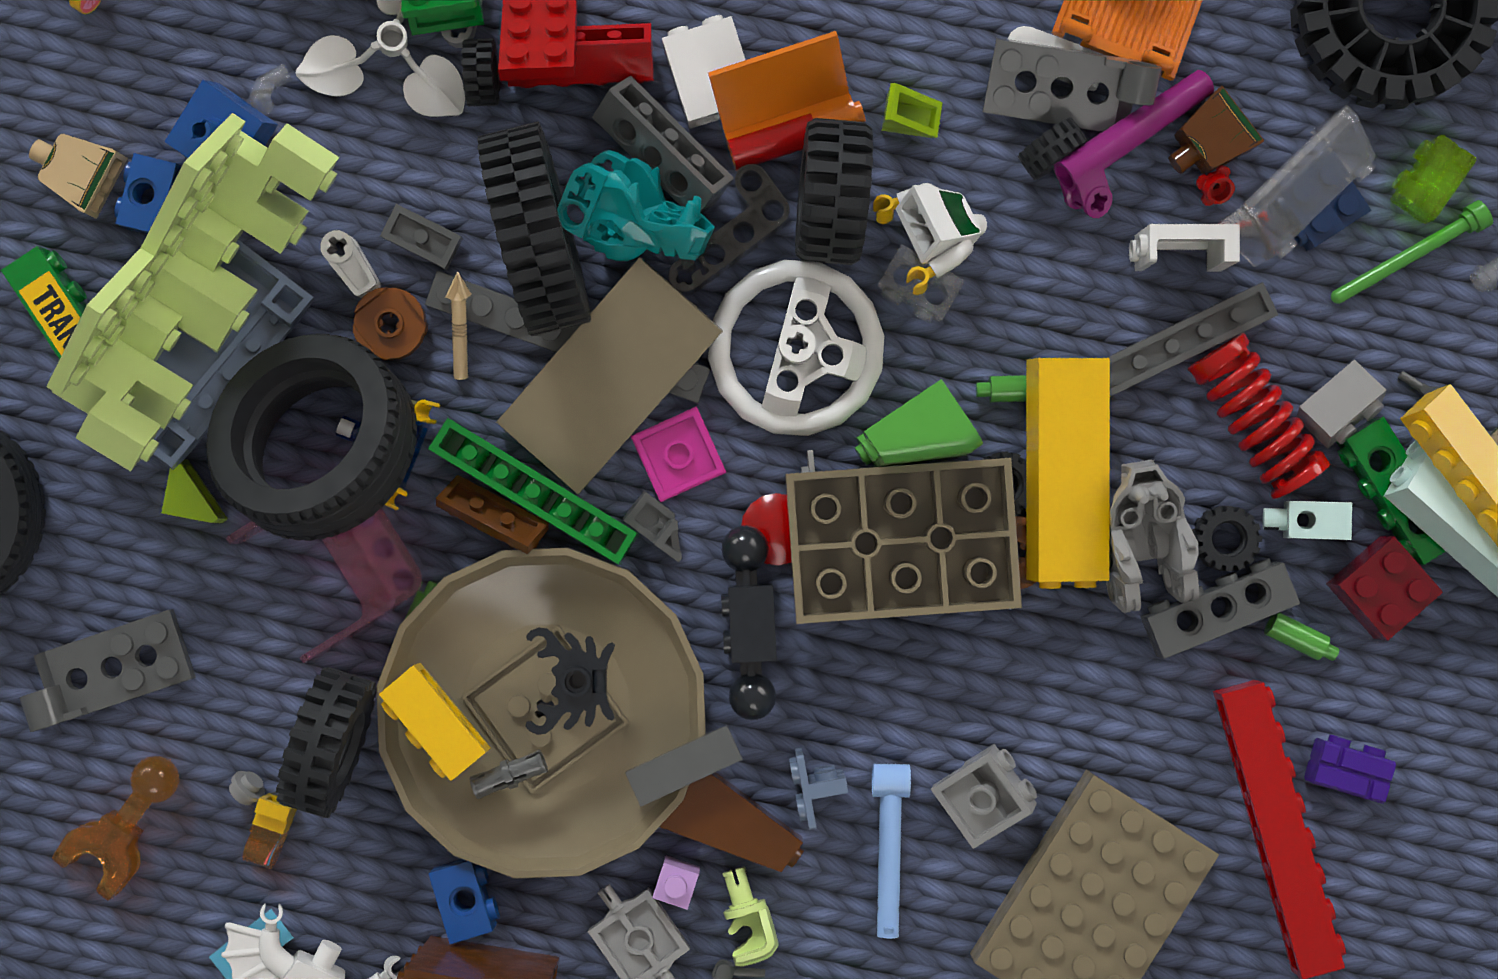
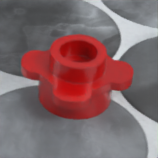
[1196,165,1235,206]

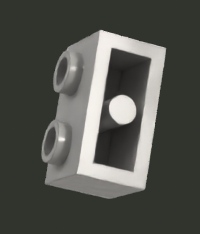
[1297,359,1386,449]

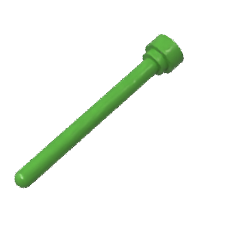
[1331,200,1493,304]

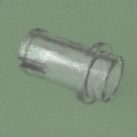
[1470,257,1498,292]

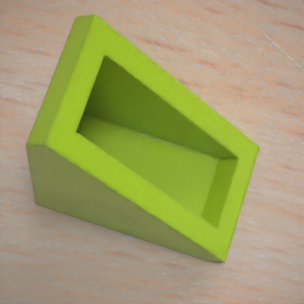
[882,83,943,138]
[161,459,228,523]

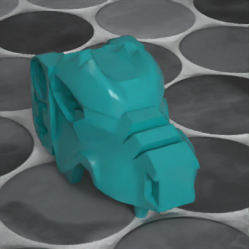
[557,150,715,261]

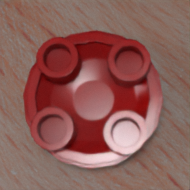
[741,493,791,566]

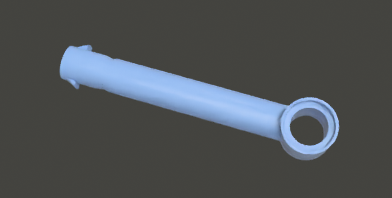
[872,764,911,939]

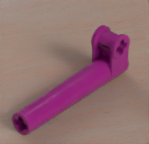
[1054,70,1214,218]

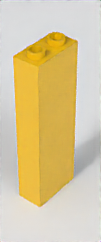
[1026,358,1110,589]

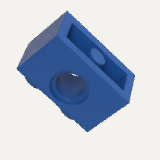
[114,153,181,234]
[428,859,500,944]

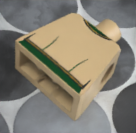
[29,134,128,219]

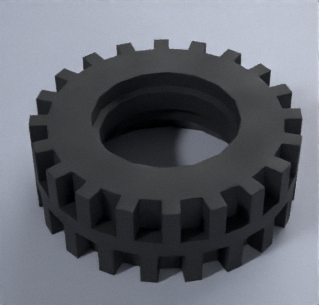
[276,667,376,818]

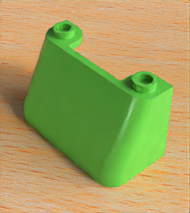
[855,379,983,467]

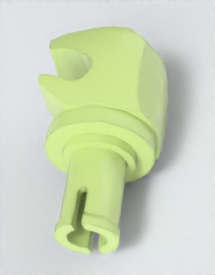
[722,867,779,967]

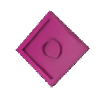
[631,406,727,502]

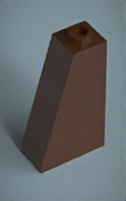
[659,772,804,872]

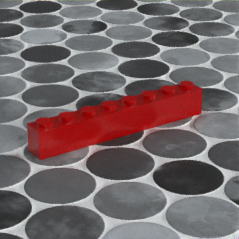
[1213,680,1346,979]

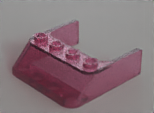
[226,477,422,664]

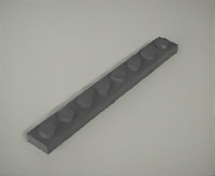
[425,271,710,404]

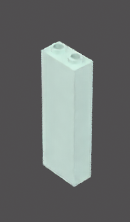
[1384,440,1498,597]

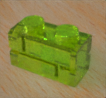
[1390,135,1477,224]

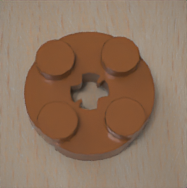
[353,287,428,361]

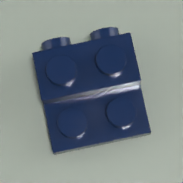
[1268,150,1372,252]

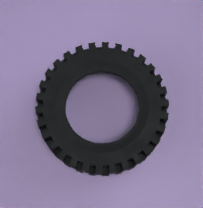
[477,121,591,337]

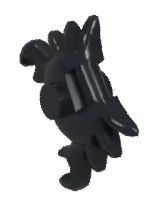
[525,627,615,735]

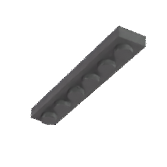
[1106,282,1279,397]

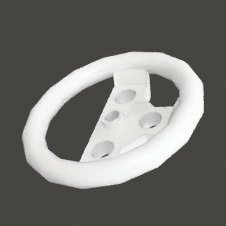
[708,260,885,436]

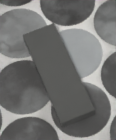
[625,724,743,807]

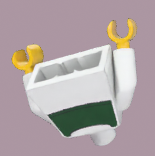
[873,183,987,295]

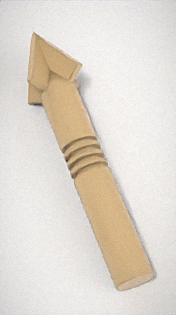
[445,272,472,380]

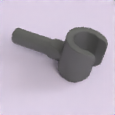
[1397,370,1443,398]
[712,959,765,979]

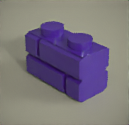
[1304,734,1396,804]

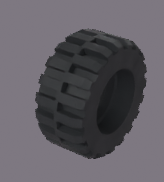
[795,118,873,265]

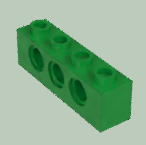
[1336,416,1446,565]

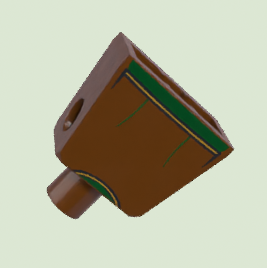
[1168,86,1264,174]

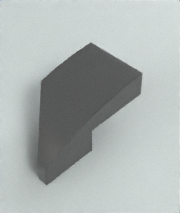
[622,490,682,563]

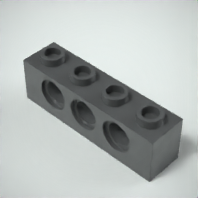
[592,75,734,214]
[1140,558,1300,659]

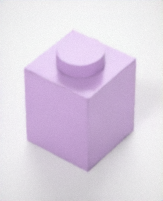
[652,855,700,910]

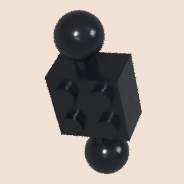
[721,525,777,720]

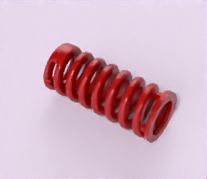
[1187,333,1331,499]

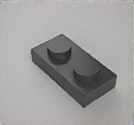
[380,204,463,270]

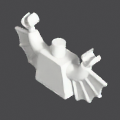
[221,903,405,979]

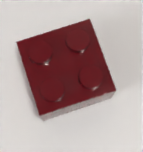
[1326,536,1443,641]

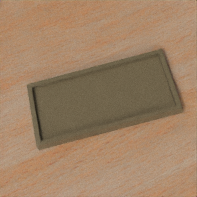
[496,257,723,494]

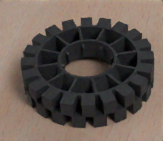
[1290,0,1498,110]

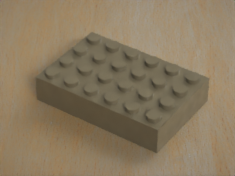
[785,458,1022,624]
[970,769,1219,979]

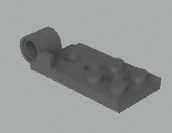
[983,37,1162,132]
[19,609,196,732]

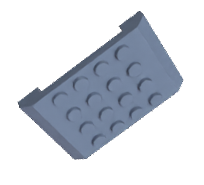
[49,240,314,470]

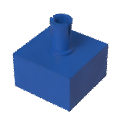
[164,80,278,158]

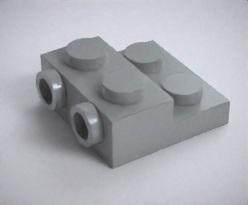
[930,744,1037,849]

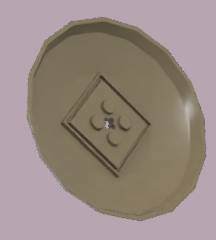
[377,548,706,878]

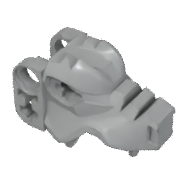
[1106,460,1199,613]

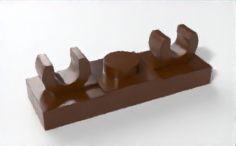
[436,475,549,555]

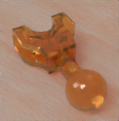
[52,756,179,901]

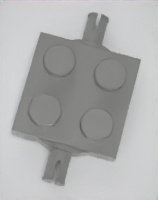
[588,884,690,979]

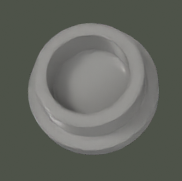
[229,771,265,805]

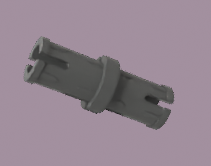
[470,749,548,799]

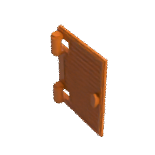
[1051,0,1203,81]

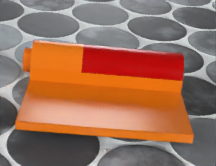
[708,31,866,171]

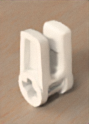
[321,230,381,298]

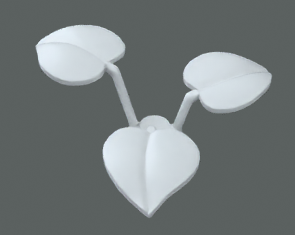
[295,0,465,117]

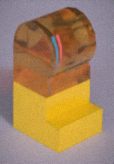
[242,793,297,869]

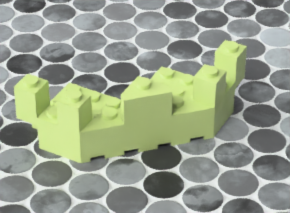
[46,113,339,471]

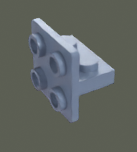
[789,747,848,830]

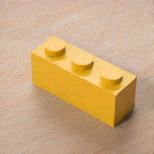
[379,663,491,781]

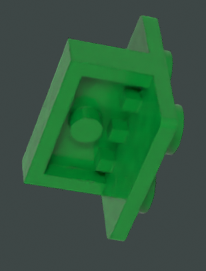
[401,0,484,36]

